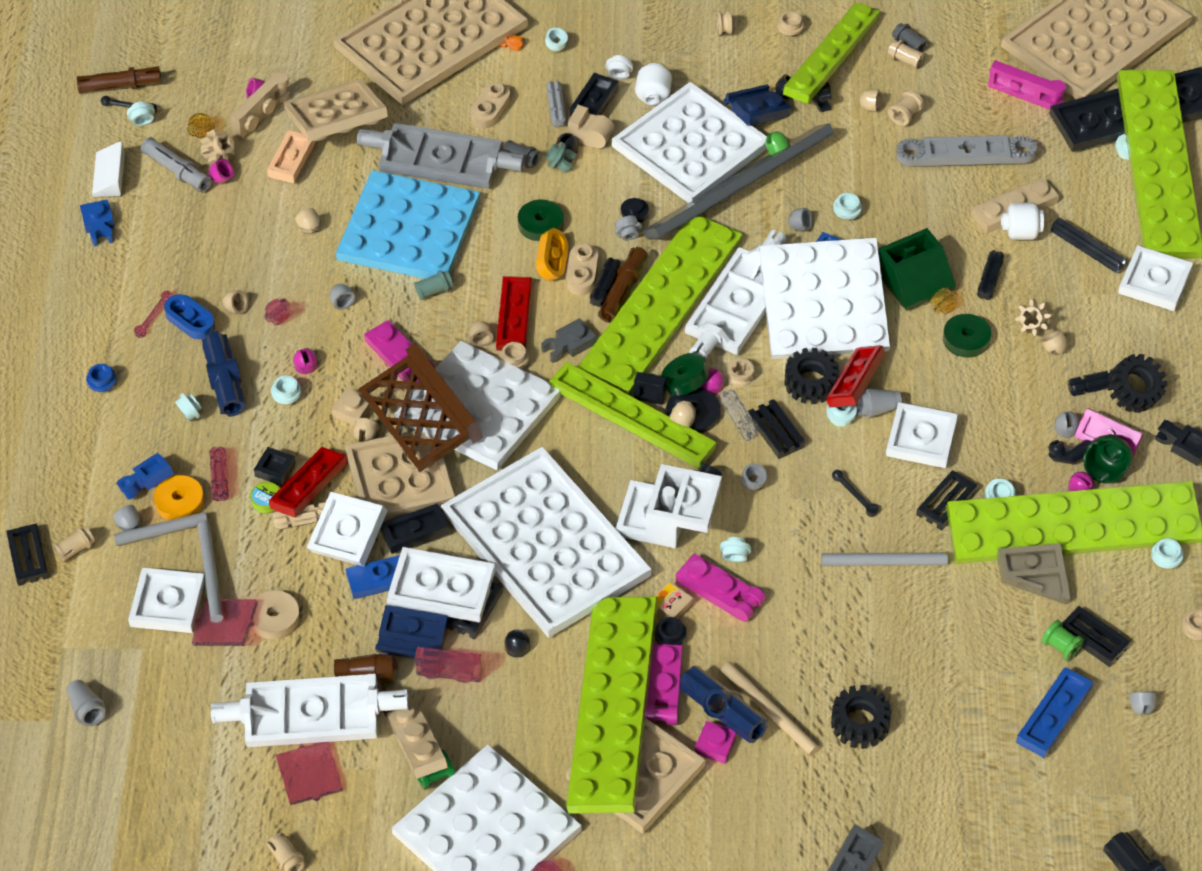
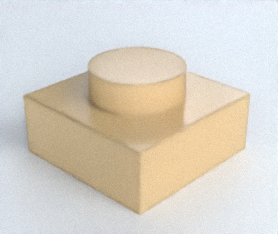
[332,388,371,425]

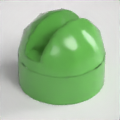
[765,131,790,155]

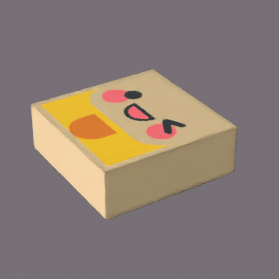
[654,581,693,619]

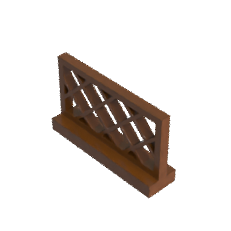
[358,343,483,473]

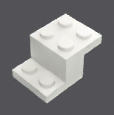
[615,464,722,548]

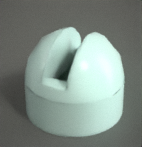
[545,28,568,52]

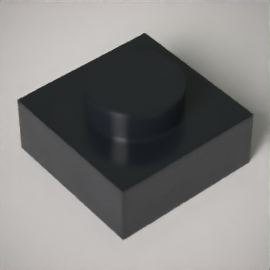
[634,372,666,405]
[254,447,296,486]

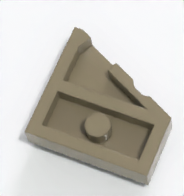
[997,543,1071,604]

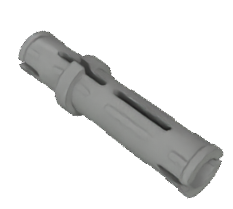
[141,137,212,193]

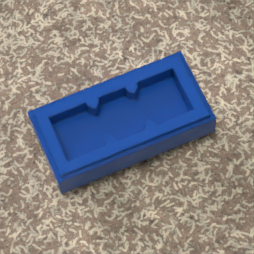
[345,555,400,600]

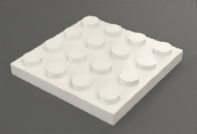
[612,82,767,203]
[759,238,890,360]
[395,341,561,471]
[392,744,582,871]

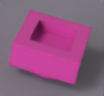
[695,721,737,764]

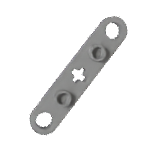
[896,135,1037,166]

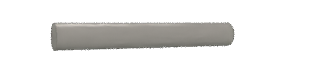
[114,512,207,546]

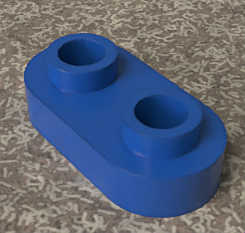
[164,294,215,339]

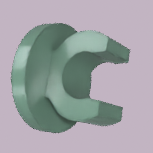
[546,142,576,173]

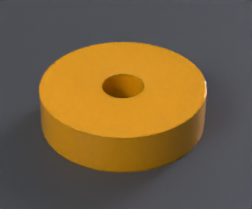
[153,475,204,521]

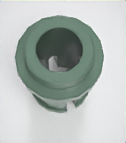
[414,270,453,300]

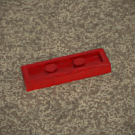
[496,276,532,351]
[826,345,886,408]
[269,447,348,518]

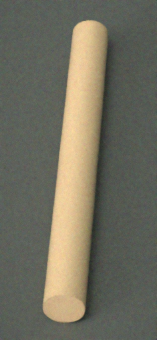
[721,662,819,756]

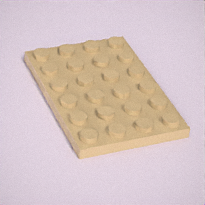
[333,0,528,106]
[1001,0,1192,99]

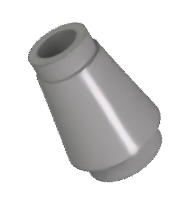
[856,388,902,418]
[66,680,106,726]

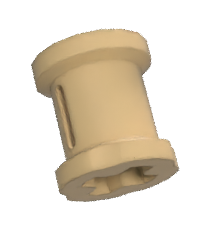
[888,90,924,126]

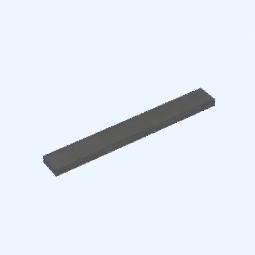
[642,123,834,240]

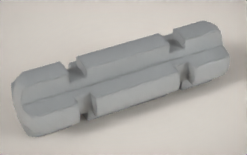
[547,81,566,127]

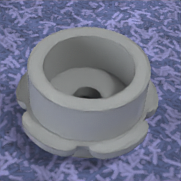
[615,216,642,241]

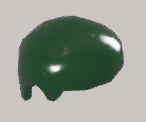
[1083,433,1133,484]

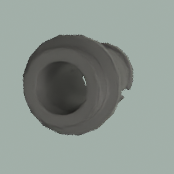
[892,23,928,52]
[503,140,540,168]

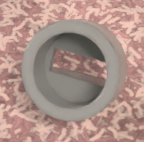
[788,208,813,231]
[329,284,355,310]
[1054,411,1080,438]
[741,464,767,491]
[113,505,140,531]
[1130,692,1156,715]

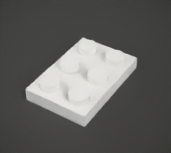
[387,547,495,622]

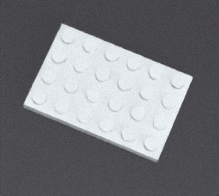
[441,447,651,638]

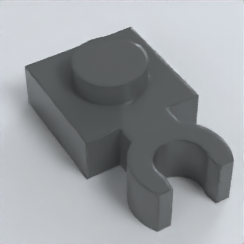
[541,318,597,363]

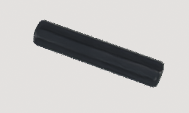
[1051,218,1127,273]

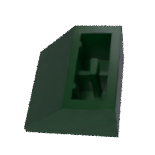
[878,228,956,311]

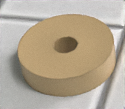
[248,590,300,640]

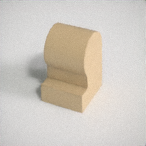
[568,105,615,148]

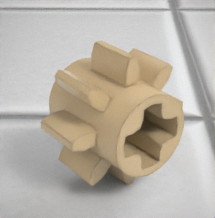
[200,129,235,164]
[1015,299,1054,336]

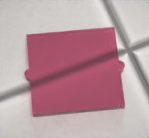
[192,599,258,646]
[276,742,343,806]

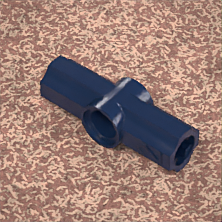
[202,331,246,417]
[679,666,768,743]

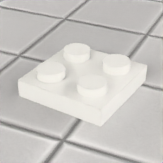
[1118,245,1193,311]
[886,402,958,468]
[307,492,388,567]
[128,568,205,633]

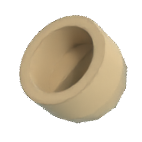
[859,89,881,112]
[295,208,320,234]
[222,290,248,314]
[469,321,493,347]
[1041,330,1067,355]
[670,401,696,427]
[353,418,379,442]

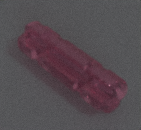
[209,446,229,502]

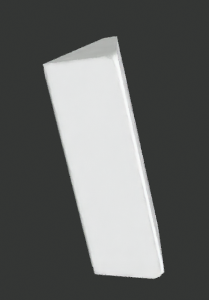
[92,142,125,197]

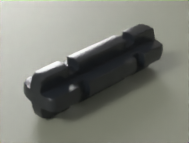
[977,250,1004,300]
[590,257,621,307]
[1068,369,1112,396]

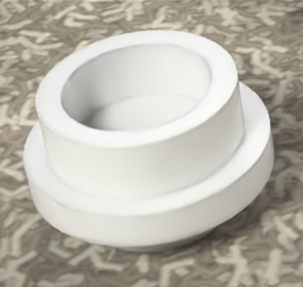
[606,55,633,79]

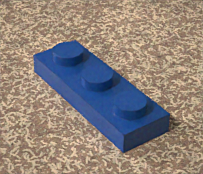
[1016,667,1093,759]

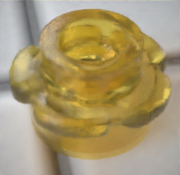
[187,113,215,139]
[930,288,958,314]

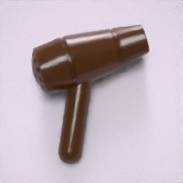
[334,654,398,718]

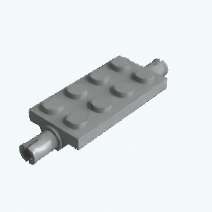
[357,123,525,189]

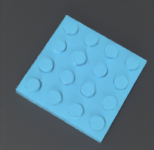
[336,170,480,279]

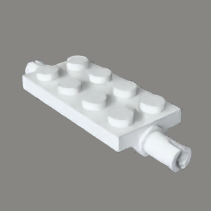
[685,230,786,361]
[211,674,409,747]

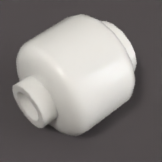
[635,63,673,106]
[1001,203,1044,240]

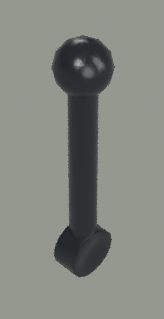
[100,95,157,113]
[832,470,878,517]

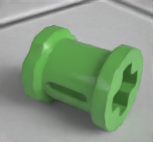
[1041,620,1085,662]

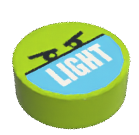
[250,482,280,513]

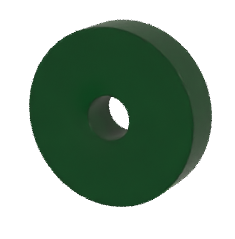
[518,199,563,241]
[943,314,991,358]
[661,353,710,395]

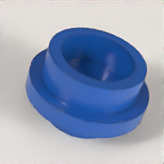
[86,364,117,392]

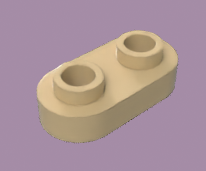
[470,83,510,129]
[566,244,598,296]

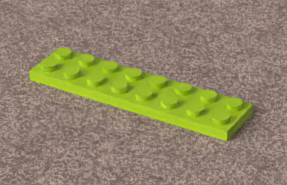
[1117,70,1202,258]
[578,215,743,396]
[946,481,1202,564]
[566,596,658,813]

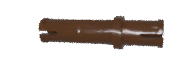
[77,66,162,94]
[598,247,648,323]

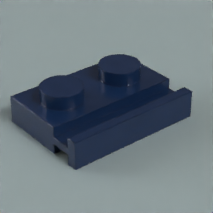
[723,84,792,126]
[375,605,449,663]

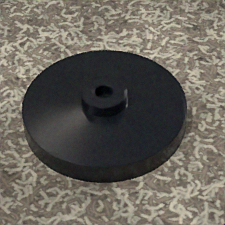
[666,388,720,434]

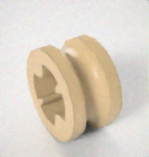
[716,10,732,35]
[727,358,754,387]

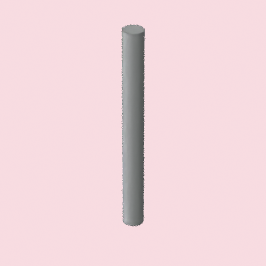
[198,521,223,623]
[821,552,948,566]

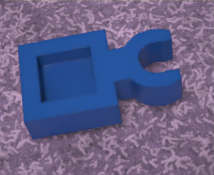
[80,199,114,247]
[116,452,174,500]

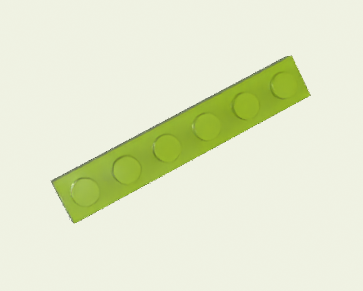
[783,2,880,104]
[549,361,717,469]

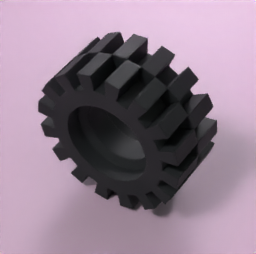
[784,347,839,404]
[1107,354,1167,413]
[831,685,891,749]

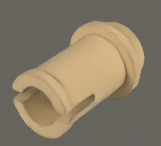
[888,40,925,69]
[53,526,95,562]
[266,833,305,871]

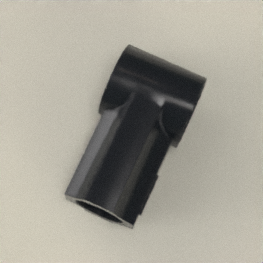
[1103,832,1166,871]

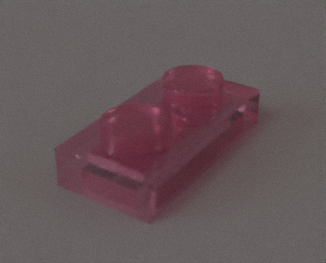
[415,647,482,683]

